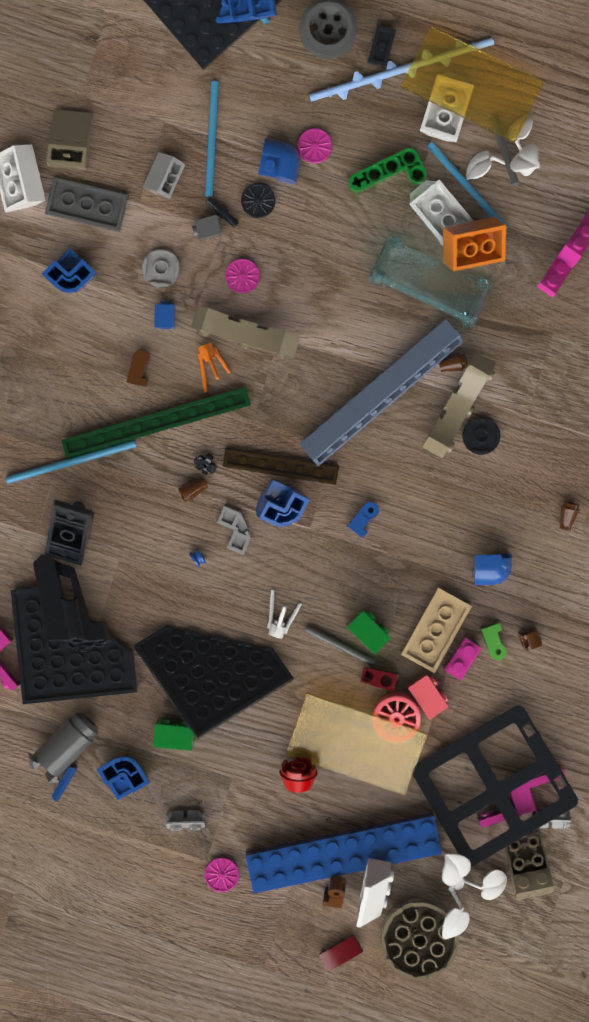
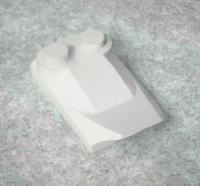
[420,72,474,142]
[409,179,474,246]

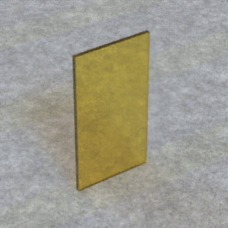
[401,27,544,143]
[286,693,427,795]

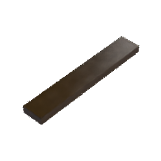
[223,448,339,485]

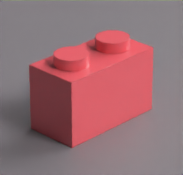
[407,674,449,720]

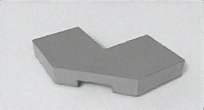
[216,505,251,555]

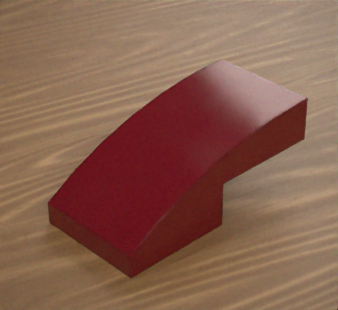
[319,935,363,971]

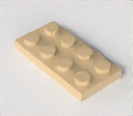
[401,588,472,673]

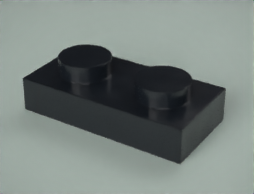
[368,25,396,68]

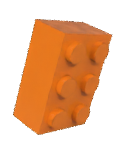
[443,217,506,271]

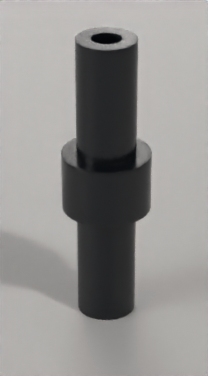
[206,197,239,228]

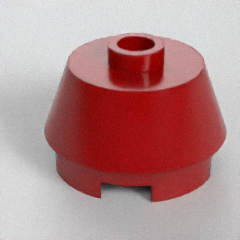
[279,757,318,793]

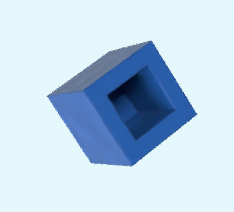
[154,301,175,329]

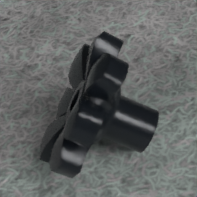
[194,454,217,475]

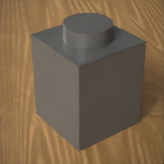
[192,215,222,242]

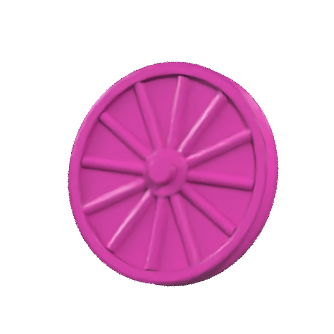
[298,128,332,163]
[225,259,260,294]
[205,857,239,892]

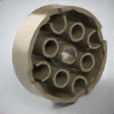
[381,898,459,980]

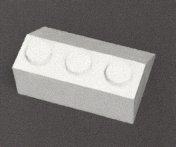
[0,145,46,212]
[357,858,394,927]

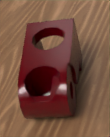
[360,667,399,691]

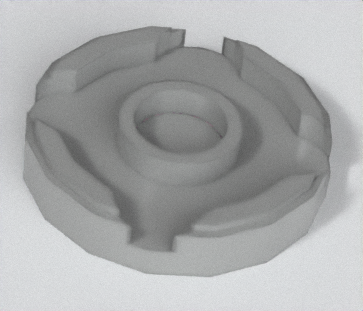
[142,249,180,288]

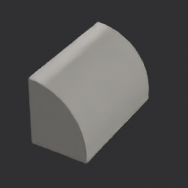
[143,152,185,199]

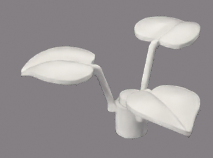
[466,114,540,180]
[442,854,507,939]

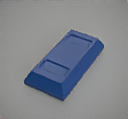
[52,765,77,802]

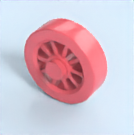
[373,692,421,742]

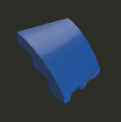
[216,0,277,23]

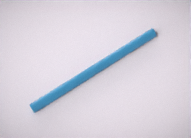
[205,81,219,197]
[427,141,509,230]

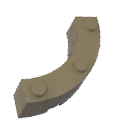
[191,306,301,360]
[422,352,496,458]

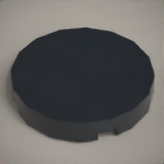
[462,417,501,455]

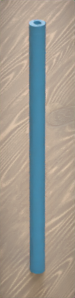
[6,440,137,484]

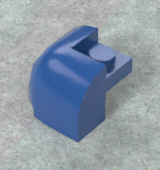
[258,138,300,185]
[42,248,97,294]
[256,479,310,527]
[472,553,512,586]
[97,756,150,800]

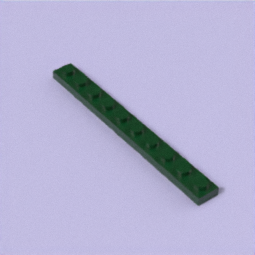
[61,387,251,459]

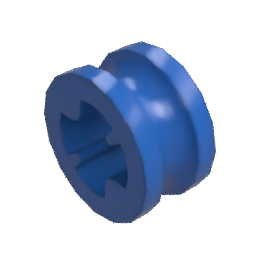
[189,548,206,567]

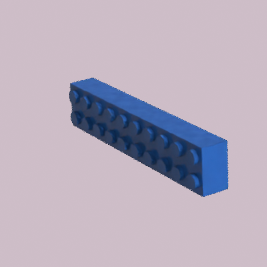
[246,812,442,894]

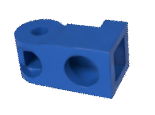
[347,502,379,538]

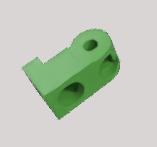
[480,622,507,660]

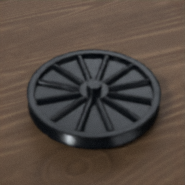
[241,183,275,218]

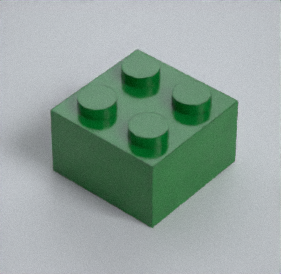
[346,609,391,655]
[153,717,194,751]

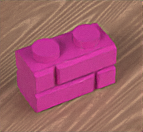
[443,637,482,680]

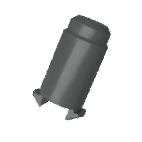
[28,713,98,783]

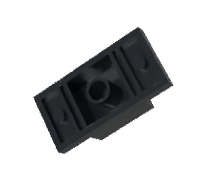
[45,500,95,566]

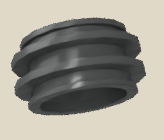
[299,0,358,60]

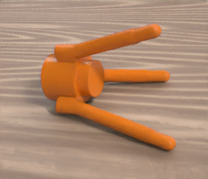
[197,343,231,393]

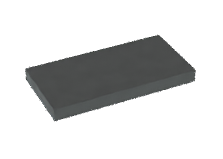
[45,176,129,232]

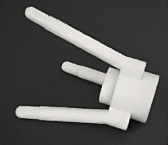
[267,589,302,639]

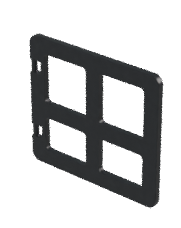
[412,705,578,867]

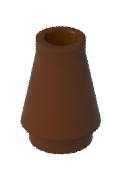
[439,352,468,372]
[178,478,208,502]
[560,501,580,531]

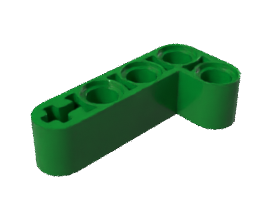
[348,148,427,194]

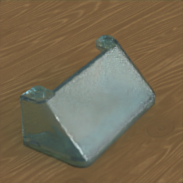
[367,237,491,329]

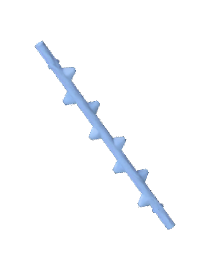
[309,37,494,102]

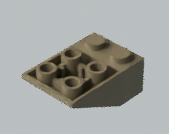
[46,109,93,171]
[505,832,554,900]

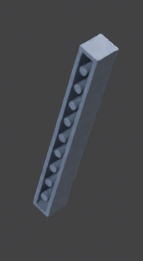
[299,319,464,466]

